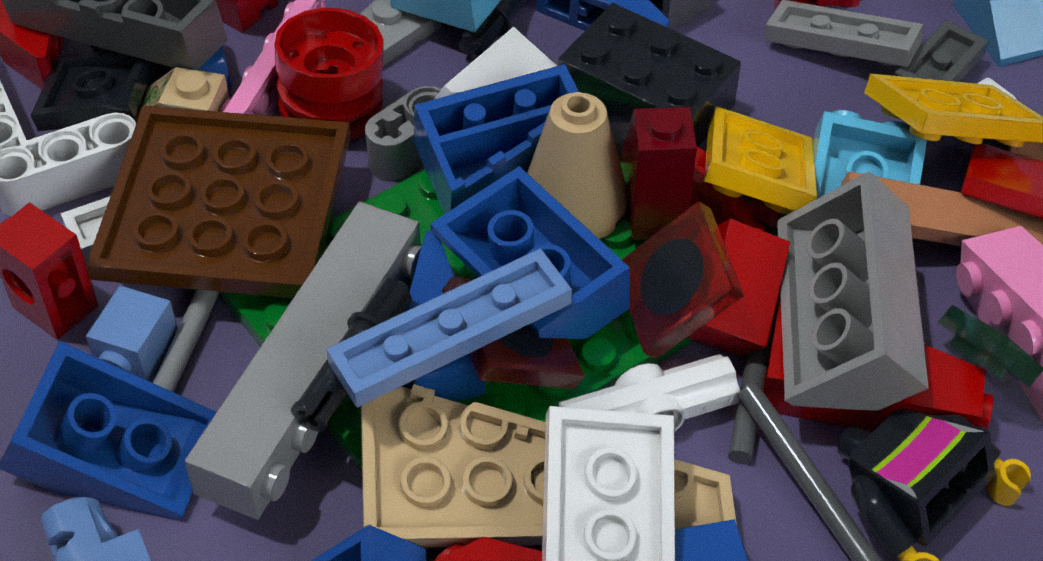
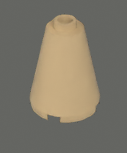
[527,92,628,239]

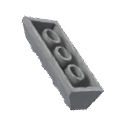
[777,171,929,411]

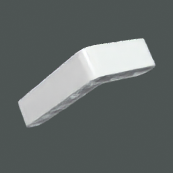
[0,80,136,216]

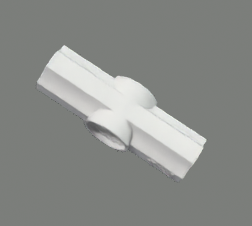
[559,354,740,432]

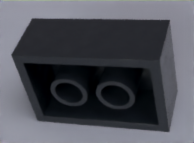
[557,2,741,147]

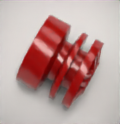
[274,7,384,141]

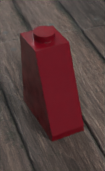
[622,107,697,240]

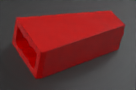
[764,296,993,432]

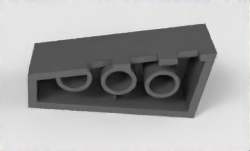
[2,0,227,70]

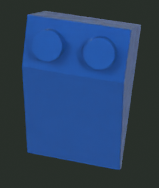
[0,341,217,520]

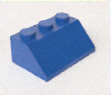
[430,166,630,339]

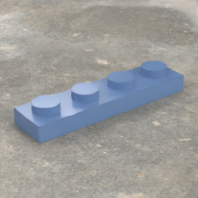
[326,248,572,407]

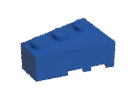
[414,64,579,214]

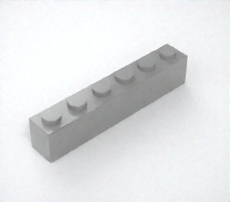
[184,201,421,520]

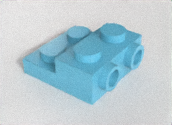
[813,110,927,199]

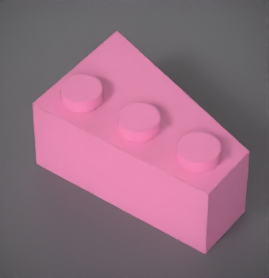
[956,226,1043,422]

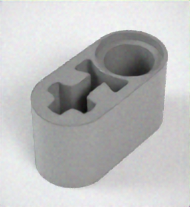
[365,86,441,181]

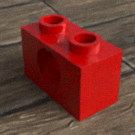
[0,202,99,340]

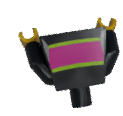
[838,408,1031,561]

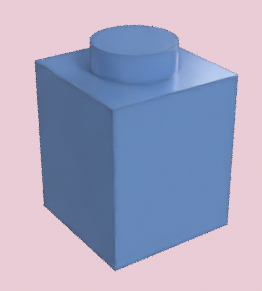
[86,285,178,381]

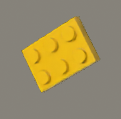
[864,74,1043,147]
[704,106,817,214]

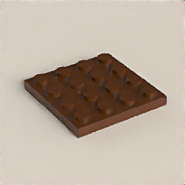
[86,105,351,298]

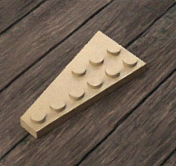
[361,384,737,548]

